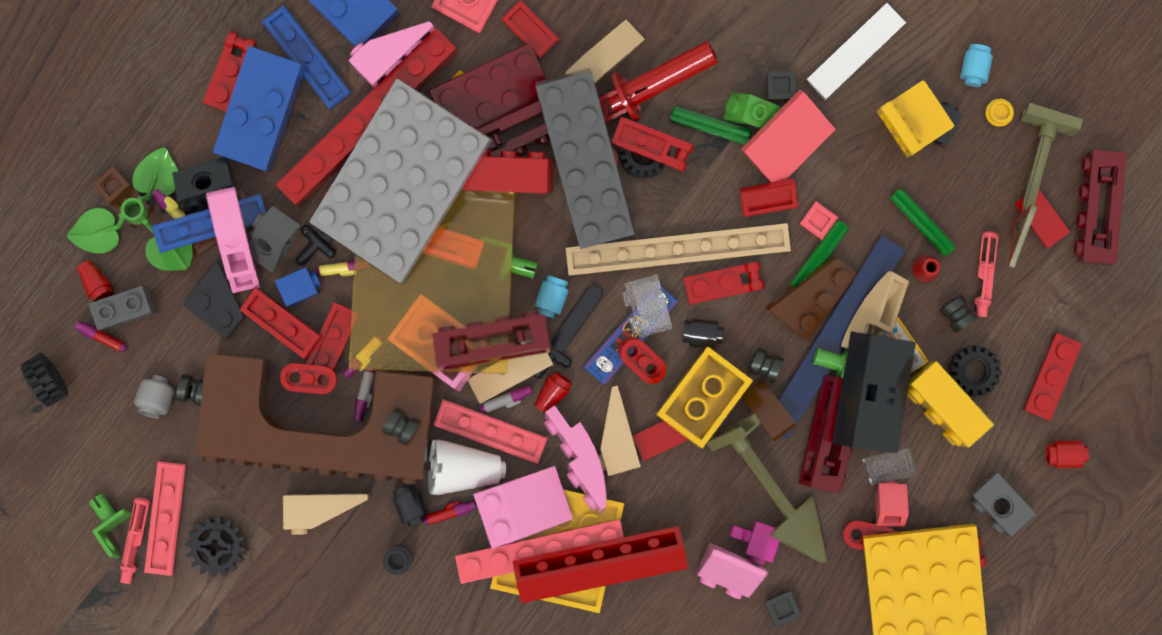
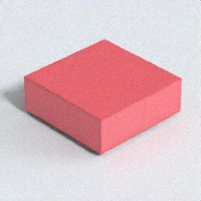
[799,201,838,240]

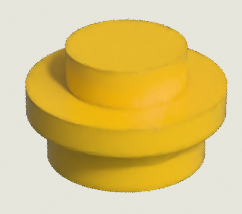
[985,99,1014,127]

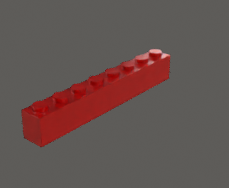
[276,28,458,208]

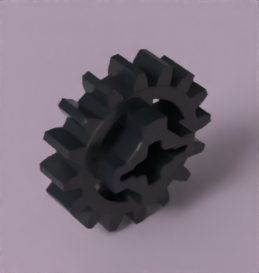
[185,516,248,577]

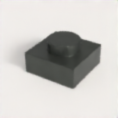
[767,71,796,101]
[764,590,802,628]

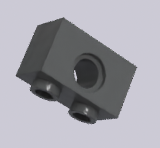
[247,206,300,273]
[89,286,157,331]
[969,471,1036,537]

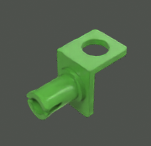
[481,236,538,282]
[813,348,848,379]
[89,493,132,559]

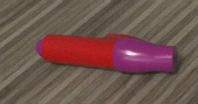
[74,320,127,352]
[423,500,477,525]

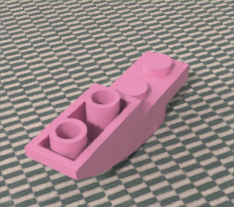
[206,187,260,293]
[544,406,606,514]

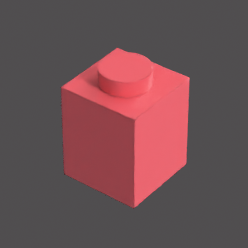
[875,481,909,527]

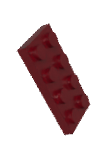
[428,43,546,129]

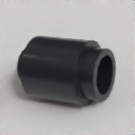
[683,318,724,349]
[392,484,428,527]
[383,545,413,575]

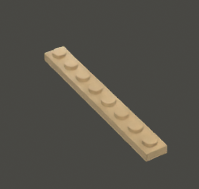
[566,223,791,276]

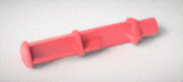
[974,231,999,317]
[120,497,150,584]

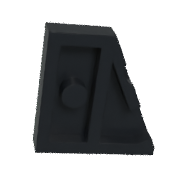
[182,262,245,339]

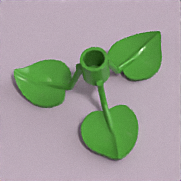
[67,148,193,271]

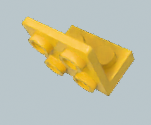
[876,81,954,158]

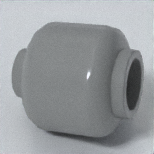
[134,375,175,419]

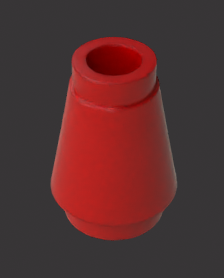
[912,255,940,283]
[77,260,114,302]
[534,371,573,413]

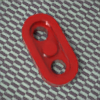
[618,337,666,384]
[280,363,338,394]
[842,520,896,550]

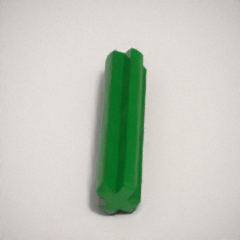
[670,106,751,145]
[890,188,956,256]
[790,220,849,288]

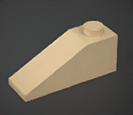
[565,20,645,87]
[598,386,641,476]
[283,493,370,535]

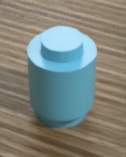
[960,44,993,87]
[534,275,569,318]

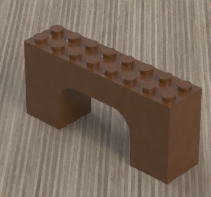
[195,353,437,484]

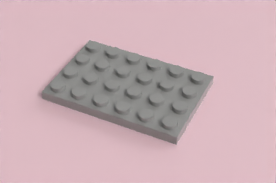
[309,79,492,283]

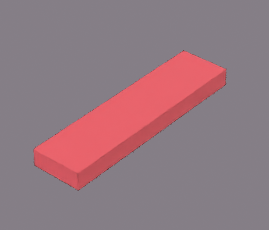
[433,399,548,464]
[144,461,187,576]

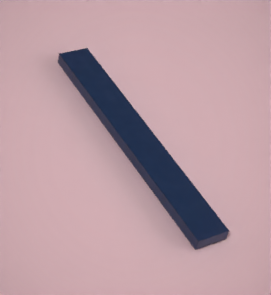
[778,235,905,439]

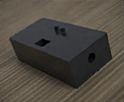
[832,331,916,454]

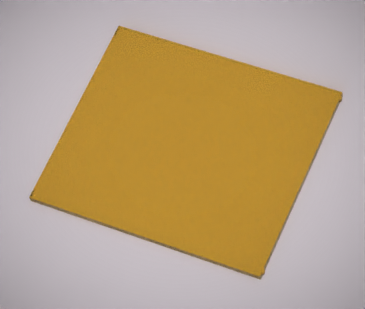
[349,190,515,375]

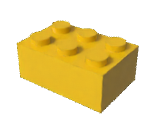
[655,347,753,449]
[907,361,994,448]

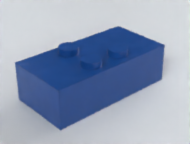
[307,0,400,47]
[213,46,307,171]

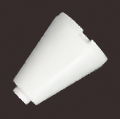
[428,439,506,495]

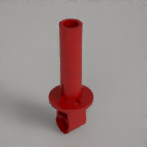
[598,40,719,123]

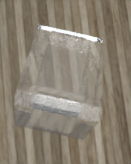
[863,446,918,485]

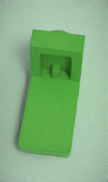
[723,93,782,129]

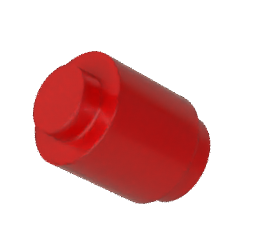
[1045,440,1089,469]

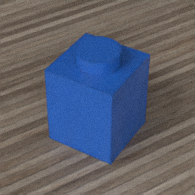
[275,267,322,307]

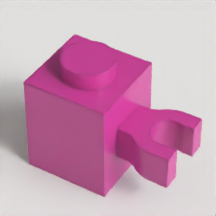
[729,520,780,565]

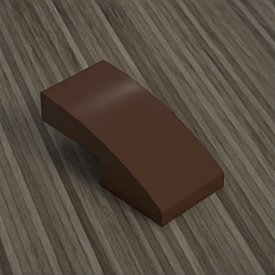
[92,166,154,229]
[741,380,797,442]

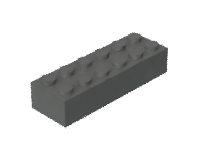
[536,68,635,249]

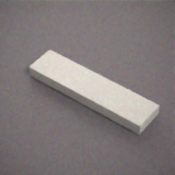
[806,3,906,100]

